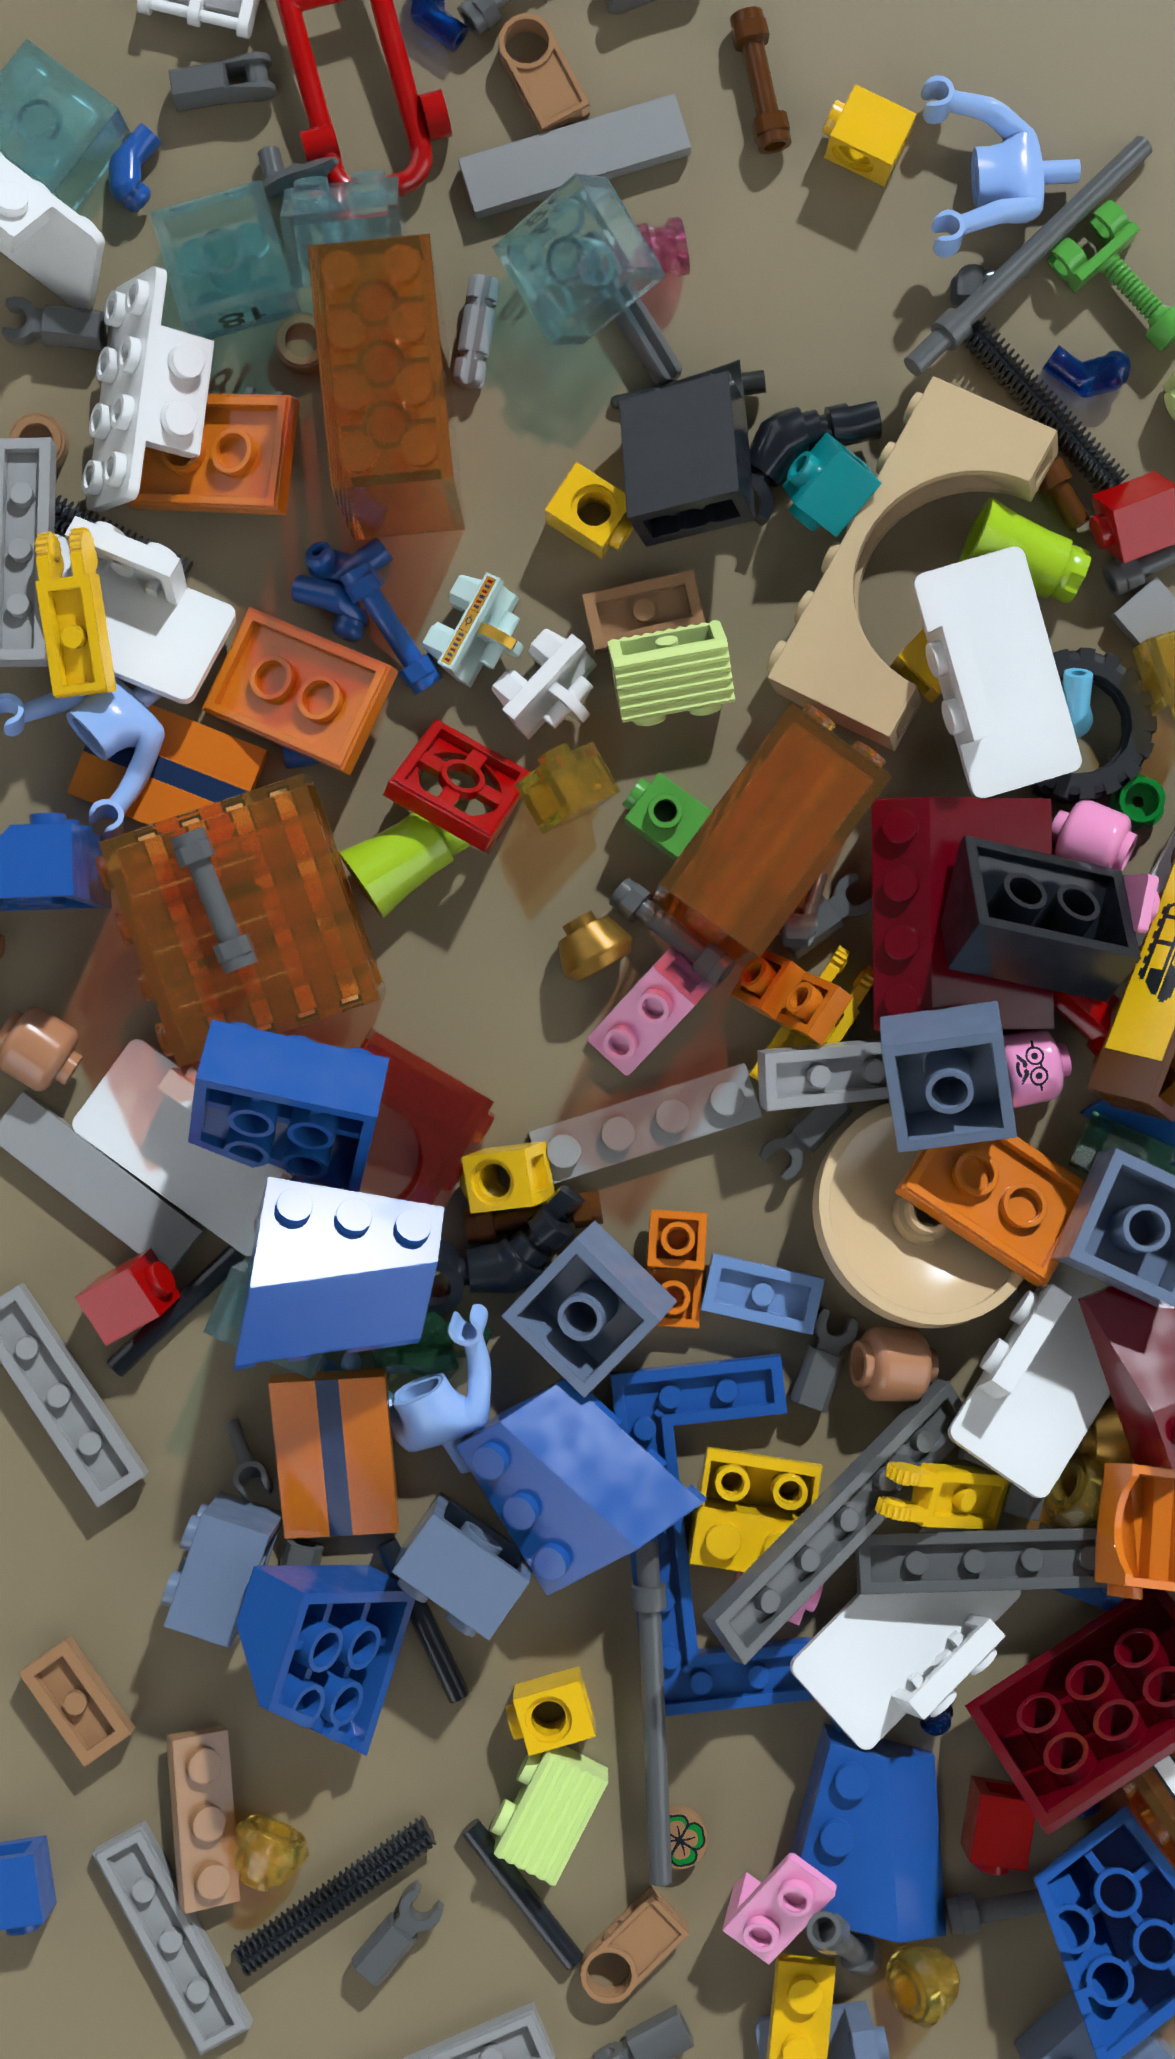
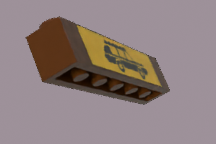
[1087,846,1175,1122]

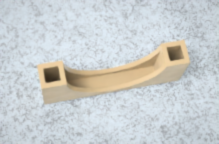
[767,376,1058,751]

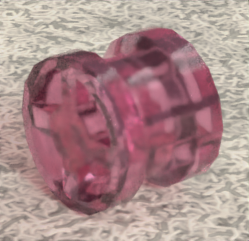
[635,216,690,283]

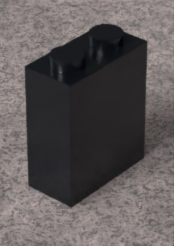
[619,370,756,547]

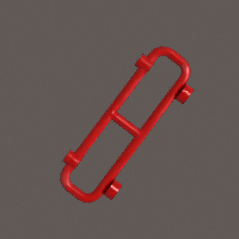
[275,0,452,205]

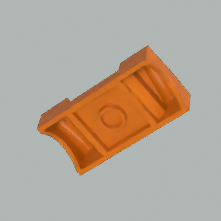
[1094,1463,1175,1600]

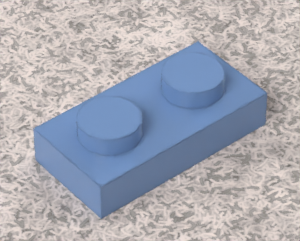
[700,1252,825,1335]

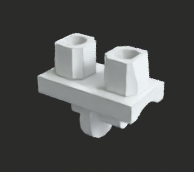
[492,629,597,740]

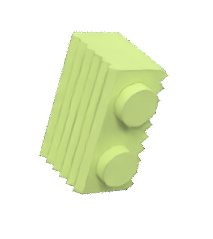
[607,620,735,726]
[490,1746,608,1886]

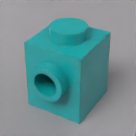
[782,432,882,537]

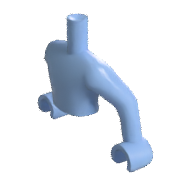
[921,75,1081,258]
[0,677,165,842]
[322,1304,491,1474]

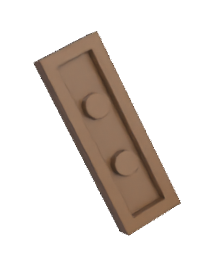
[166,1724,241,1914]

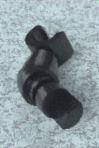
[749,401,882,526]
[426,1185,585,1316]

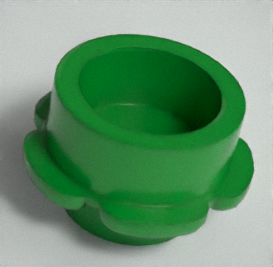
[1109,774,1166,830]

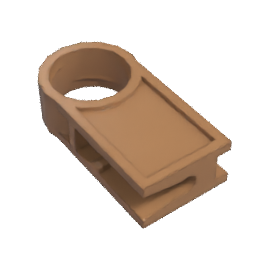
[498,13,590,134]
[580,1885,689,2004]

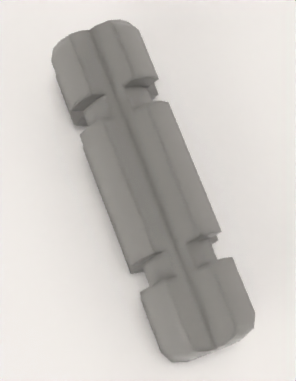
[453,274,500,389]

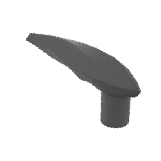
[258,146,340,198]

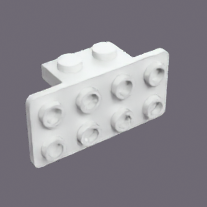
[0,152,105,310]
[82,266,215,513]
[55,516,236,704]
[912,546,1082,798]
[72,1039,290,1256]
[948,1262,1110,1498]
[790,1527,1021,1750]

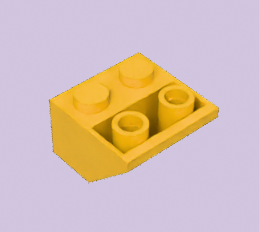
[687,1446,823,1572]

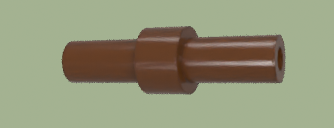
[1039,457,1090,532]

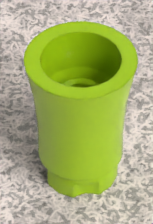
[959,496,1091,604]
[338,813,470,919]

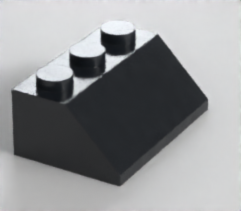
[941,835,1141,1002]

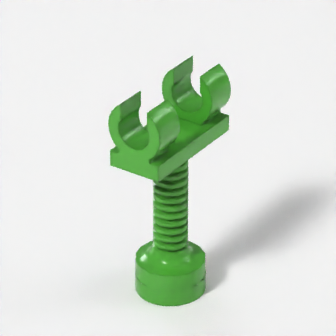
[1047,199,1175,353]

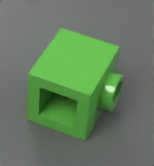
[622,772,714,861]

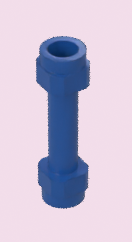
[340,560,443,695]

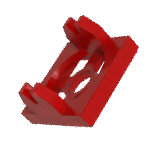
[383,719,534,854]

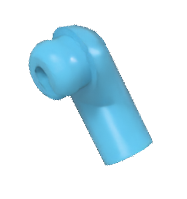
[1062,668,1093,739]

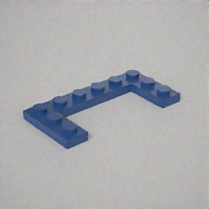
[610,1354,815,1716]

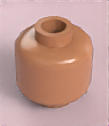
[0,1007,83,1091]
[849,1327,939,1402]

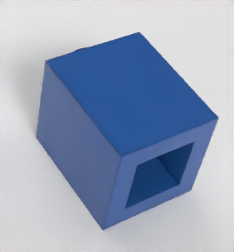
[0,1835,57,1936]

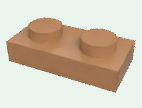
[582,569,705,654]
[18,1635,136,1767]

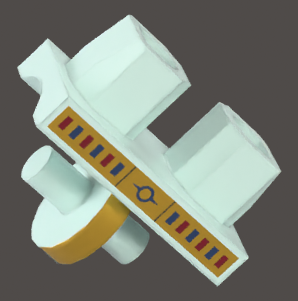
[422,572,524,687]

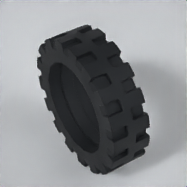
[1028,648,1157,804]

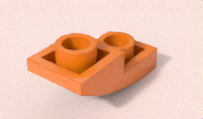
[730,947,853,1046]
[646,1209,708,1329]

